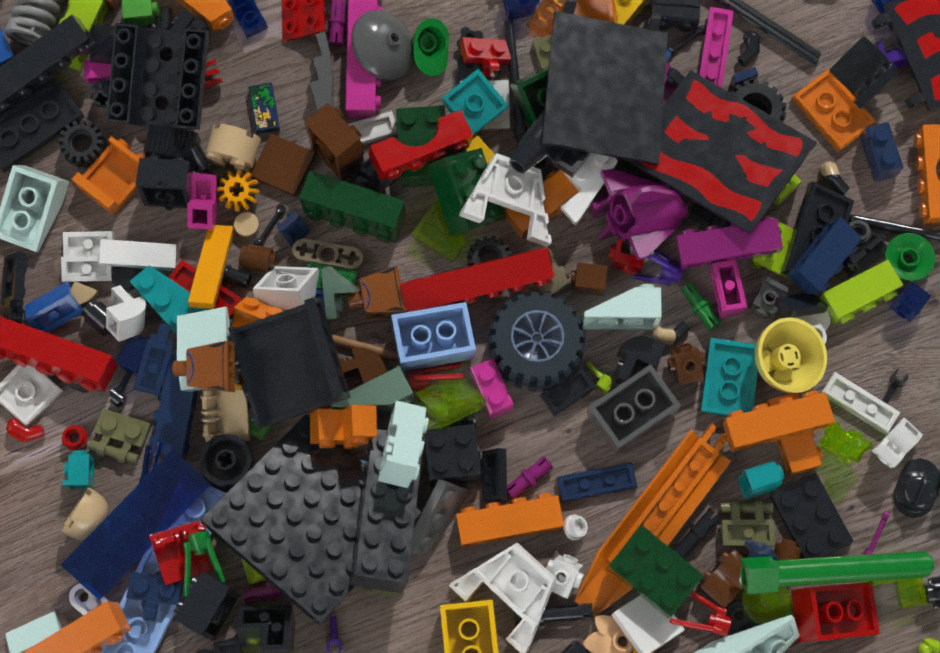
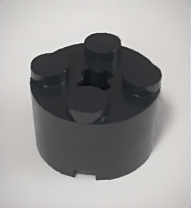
[199,434,255,490]

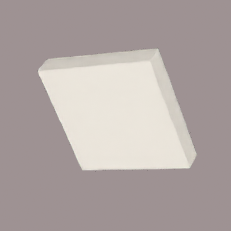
[0,365,63,428]
[611,596,685,653]

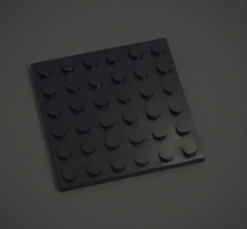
[200,415,422,626]

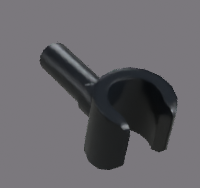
[882,369,909,404]
[109,371,132,407]

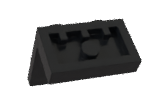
[829,36,899,109]

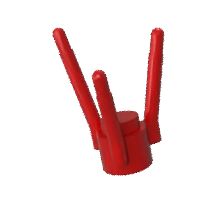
[408,363,465,403]
[669,591,732,637]

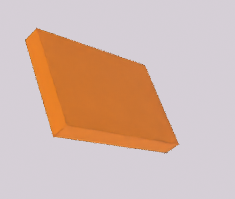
[791,69,877,153]

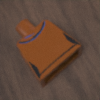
[347,266,406,319]
[173,341,235,393]

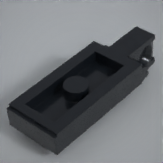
[1,252,27,323]

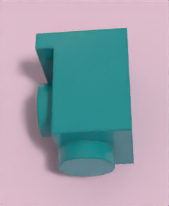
[62,450,95,490]

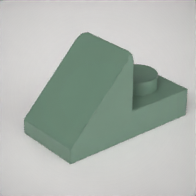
[321,266,357,319]

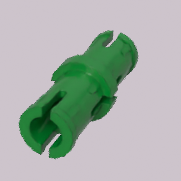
[681,282,722,331]

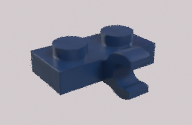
[126,572,184,622]

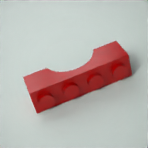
[368,110,474,180]

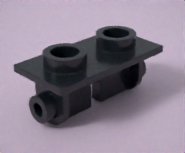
[842,231,887,278]

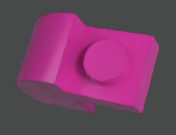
[187,173,219,230]

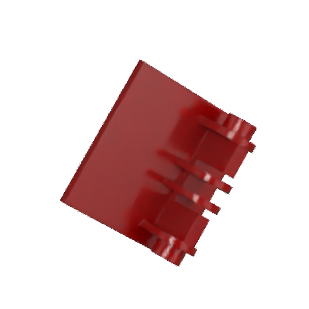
[282,0,327,42]
[149,520,213,586]

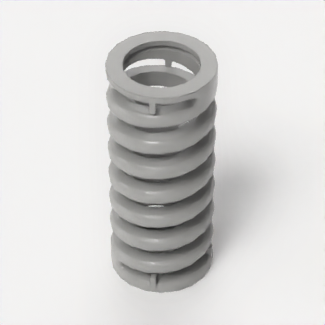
[4,0,64,47]

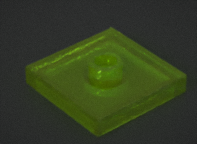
[416,372,486,428]

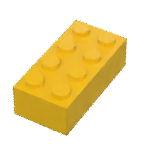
[440,600,498,653]

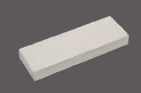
[99,239,176,270]
[821,372,901,435]

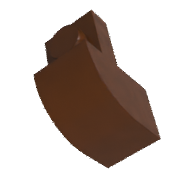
[340,348,387,384]

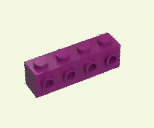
[676,216,783,270]

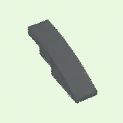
[310,32,334,111]

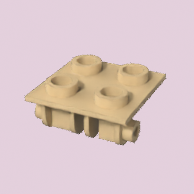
[200,389,250,442]

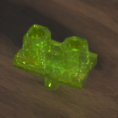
[819,422,873,464]

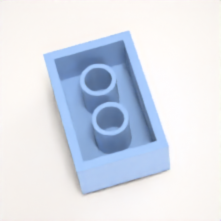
[391,302,476,371]

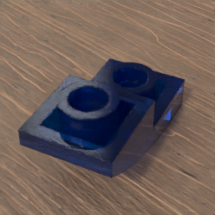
[227,0,268,38]

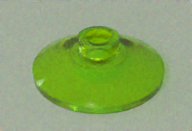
[742,587,792,625]

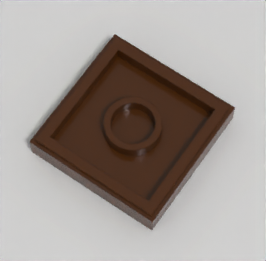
[251,134,316,197]

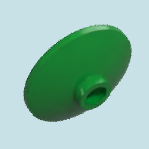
[885,233,935,281]

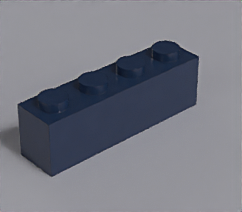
[149,354,198,462]

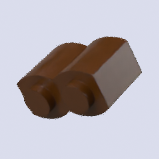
[698,549,744,608]

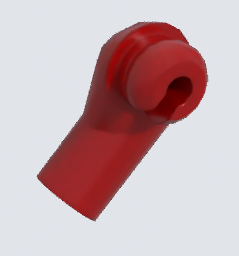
[6,418,45,442]

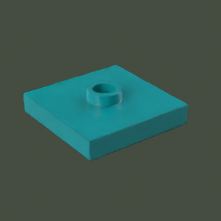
[440,69,509,135]

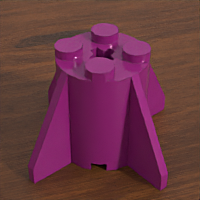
[598,169,688,260]

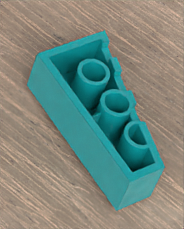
[130,265,232,336]

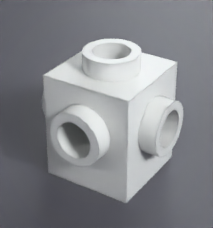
[546,554,584,598]

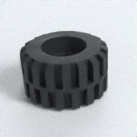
[730,80,787,122]

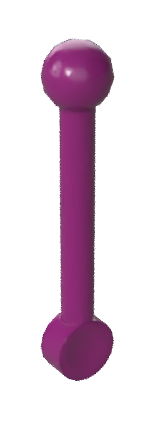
[863,511,890,555]

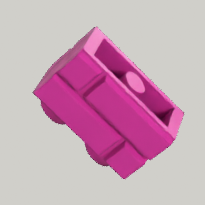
[709,259,747,318]
[470,359,514,419]

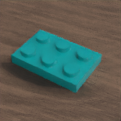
[700,338,758,417]

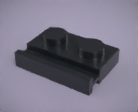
[349,157,403,192]

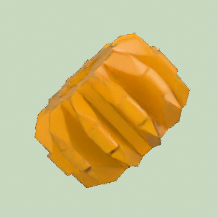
[217,169,260,212]

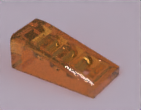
[526,0,565,37]

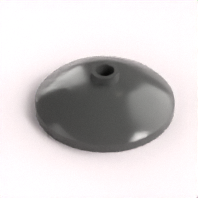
[351,10,414,81]

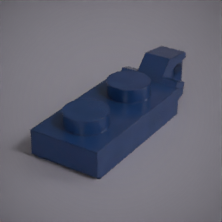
[133,323,173,396]

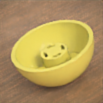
[754,318,827,393]

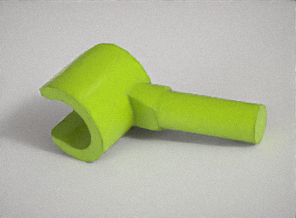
[585,361,612,394]

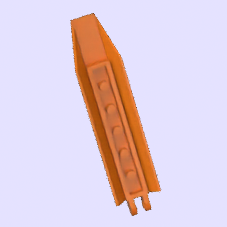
[574,423,731,617]

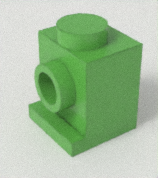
[122,0,160,27]

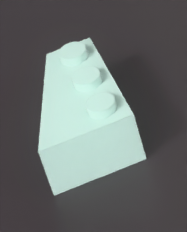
[377,400,429,488]

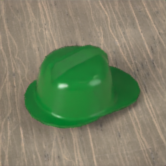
[411,18,449,77]

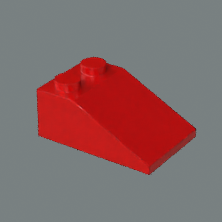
[791,582,880,643]

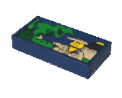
[248,82,280,134]

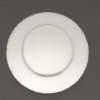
[564,514,588,541]

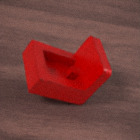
[608,238,644,275]

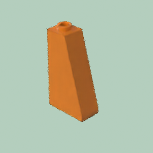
[175,0,235,32]

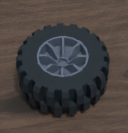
[489,290,586,392]

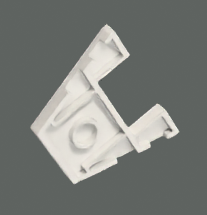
[459,153,552,247]
[534,153,618,225]
[449,543,557,653]

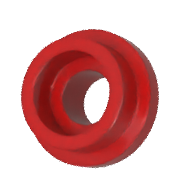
[62,425,88,451]

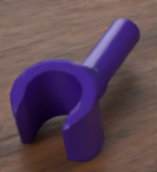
[326,616,343,653]

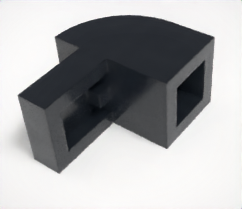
[614,336,666,385]

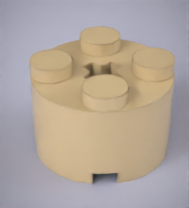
[205,124,261,173]

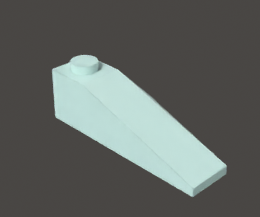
[694,615,800,653]

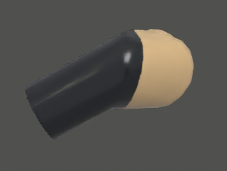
[820,161,850,195]
[652,321,690,345]

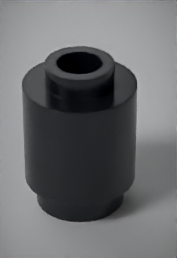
[81,300,112,336]

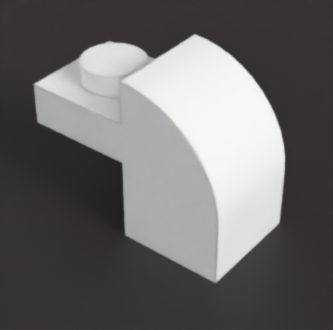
[106,285,146,342]
[872,418,923,468]

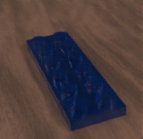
[61,449,210,601]

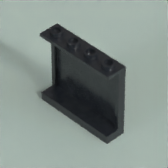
[228,297,351,427]

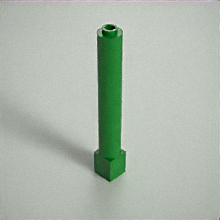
[739,551,935,594]

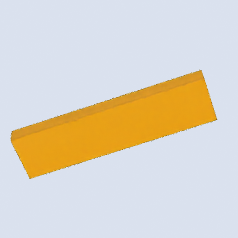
[188,225,234,309]

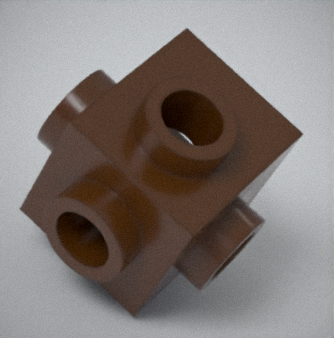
[667,343,706,385]

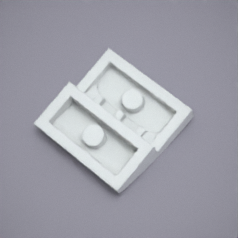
[61,231,115,282]

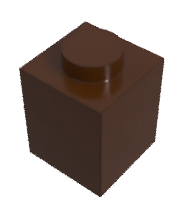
[570,262,607,296]

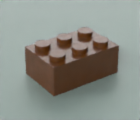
[304,103,365,181]

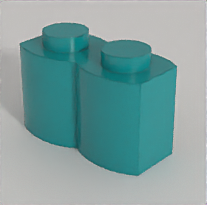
[738,461,784,500]

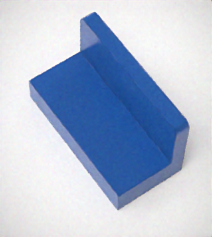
[25,281,83,333]

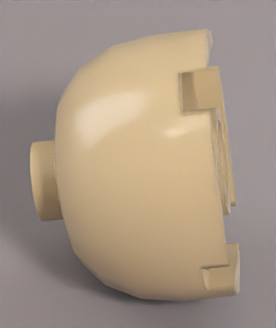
[61,487,110,540]

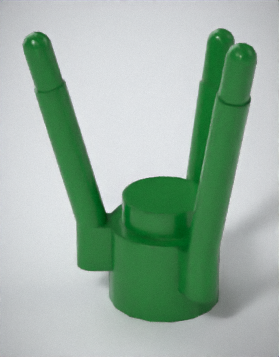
[183,530,225,597]

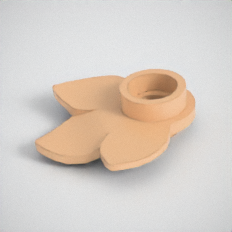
[583,615,634,653]

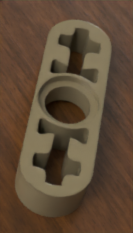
[292,239,364,271]

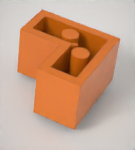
[310,405,377,449]

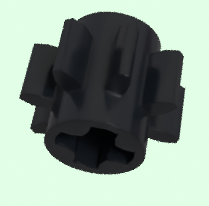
[90,78,110,108]
[923,576,940,609]

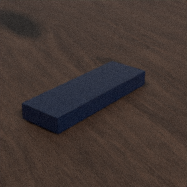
[557,462,638,503]

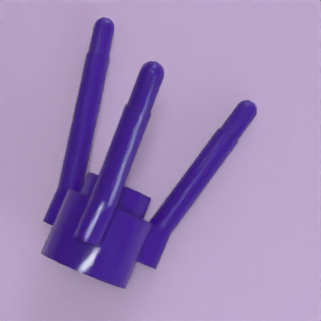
[632,249,683,286]

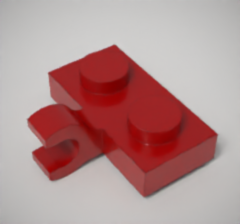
[459,37,511,78]

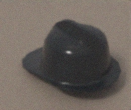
[893,458,940,518]

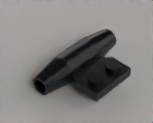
[509,110,592,178]

